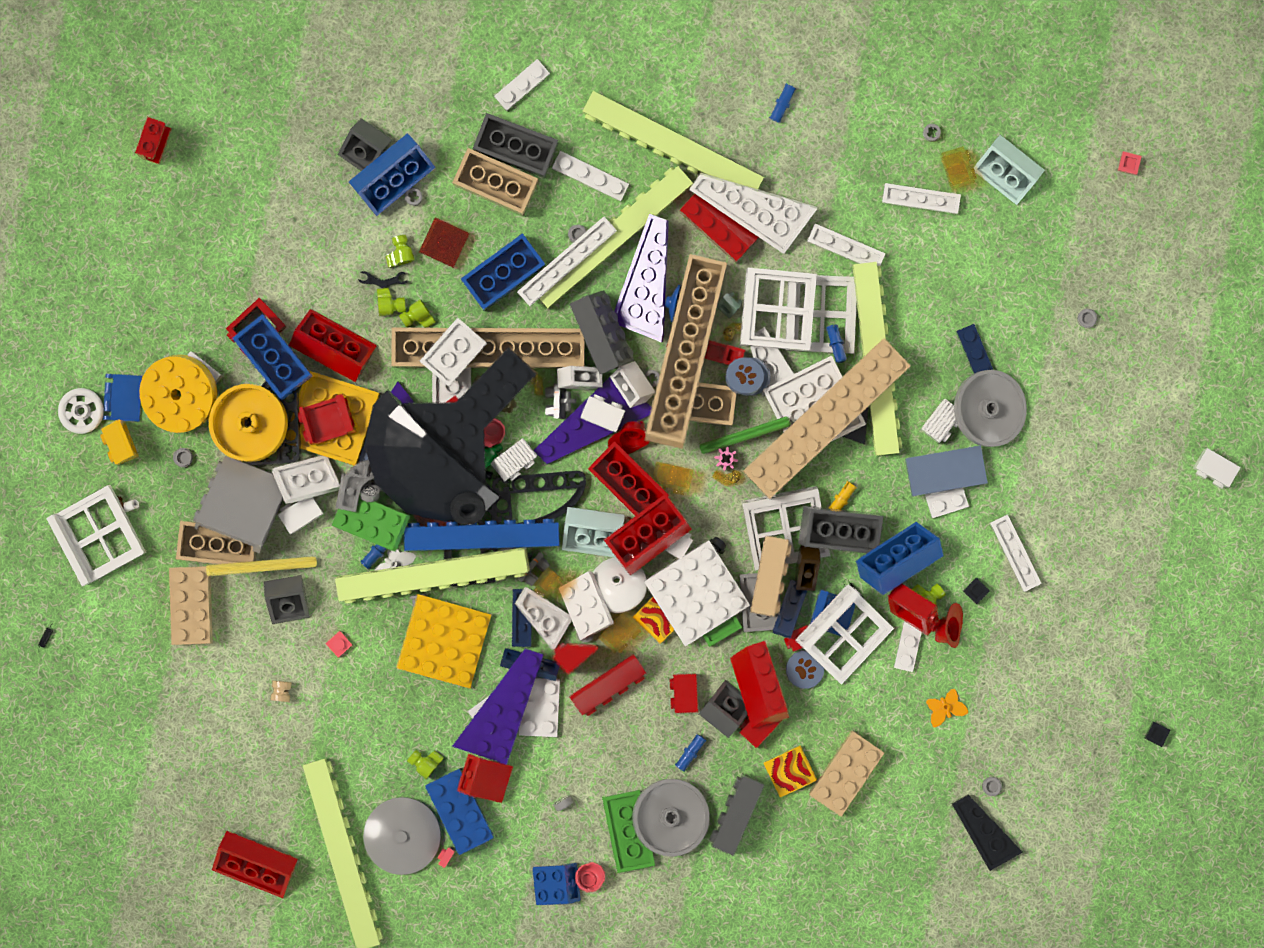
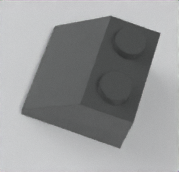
[337,118,392,171]
[264,575,310,624]
[699,680,748,738]

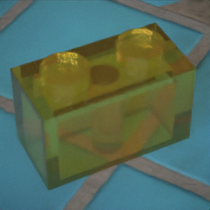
[940,146,977,191]
[652,461,694,495]
[533,567,563,597]
[598,611,641,653]

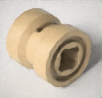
[270,681,292,702]

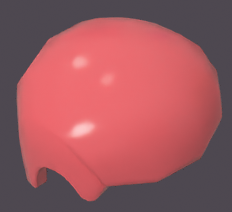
[484,418,505,448]
[575,862,605,893]

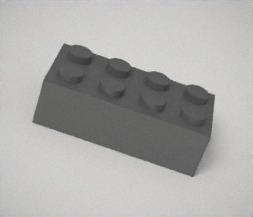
[473,113,558,178]
[570,290,635,374]
[798,505,883,553]
[709,774,764,856]

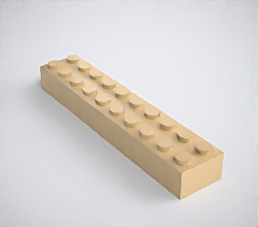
[645,254,727,449]
[391,328,585,368]
[743,338,910,499]

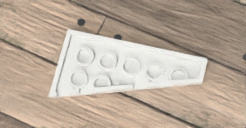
[690,173,817,254]

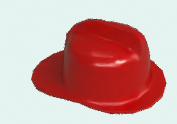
[608,421,650,454]
[935,603,963,648]

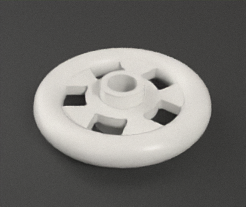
[58,388,104,434]

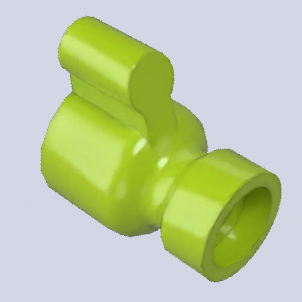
[386,235,415,268]
[377,288,406,316]
[399,299,436,328]
[911,583,946,605]
[407,749,444,779]

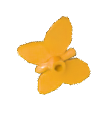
[926,689,968,728]

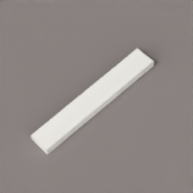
[517,216,617,306]

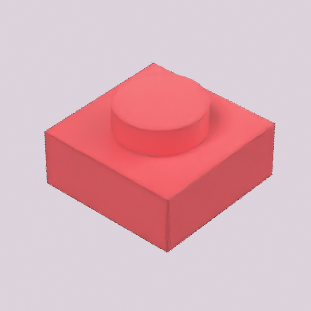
[1117,151,1141,175]
[325,631,353,658]
[438,846,455,868]

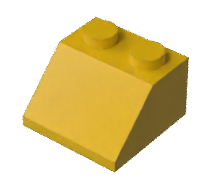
[100,419,139,465]

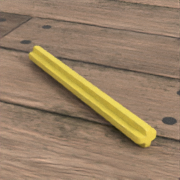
[206,557,317,576]

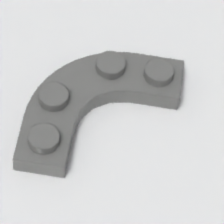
[335,459,374,512]

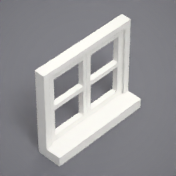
[740,268,817,351]
[785,275,856,354]
[46,485,146,586]
[741,486,830,571]
[795,584,894,685]

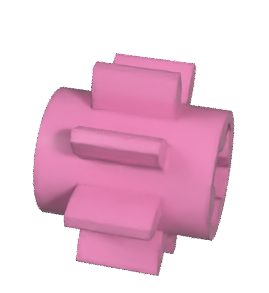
[714,447,738,471]

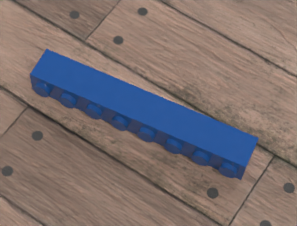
[404,519,559,551]

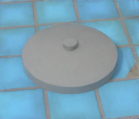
[954,370,1027,447]
[632,779,709,856]
[363,797,441,875]

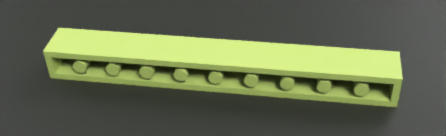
[583,91,764,189]
[539,166,693,309]
[852,262,902,456]
[335,547,530,603]
[303,758,383,948]

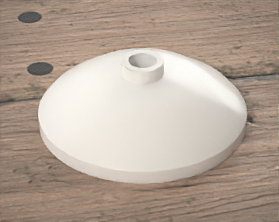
[593,557,647,613]

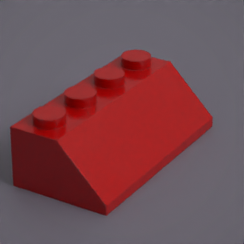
[679,194,759,263]
[289,309,377,382]
[588,441,669,516]
[604,494,692,576]
[730,641,789,729]
[553,643,598,674]
[569,654,646,717]
[212,831,298,898]

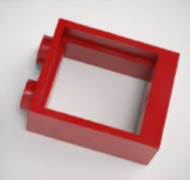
[225,297,287,357]
[888,583,939,636]

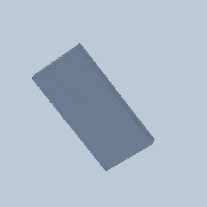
[905,446,988,496]

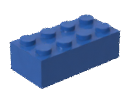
[349,133,436,216]
[461,233,546,311]
[232,314,312,400]
[856,522,944,595]
[425,768,494,855]

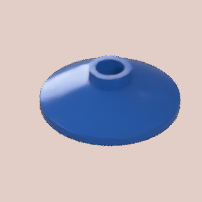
[665,285,682,322]

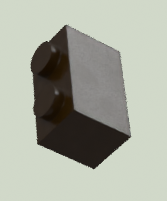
[795,545,821,591]

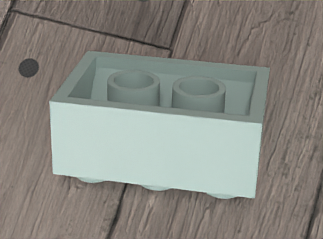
[972,135,1045,205]
[562,507,625,557]

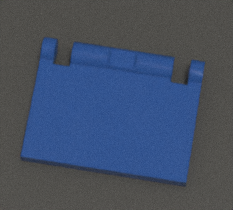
[103,374,142,422]

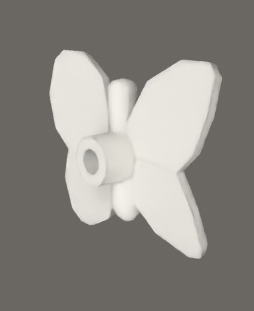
[375,549,416,570]

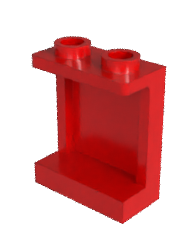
[135,116,171,165]
[298,394,357,445]
[457,754,513,803]

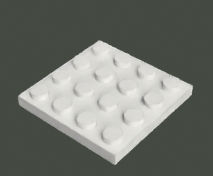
[763,356,866,442]
[644,540,750,646]

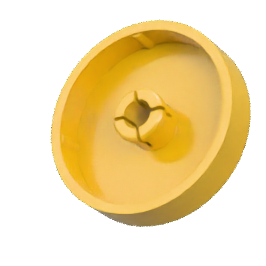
[140,354,217,433]
[209,384,288,462]

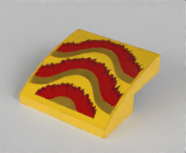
[633,597,674,644]
[763,745,817,797]

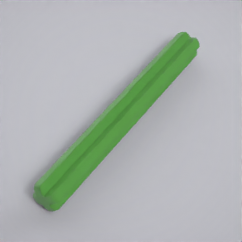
[700,416,791,454]

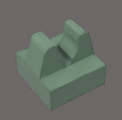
[717,292,742,319]

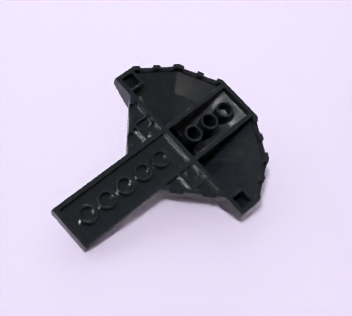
[365,347,537,522]

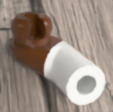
[117,496,139,512]

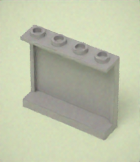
[193,456,284,554]

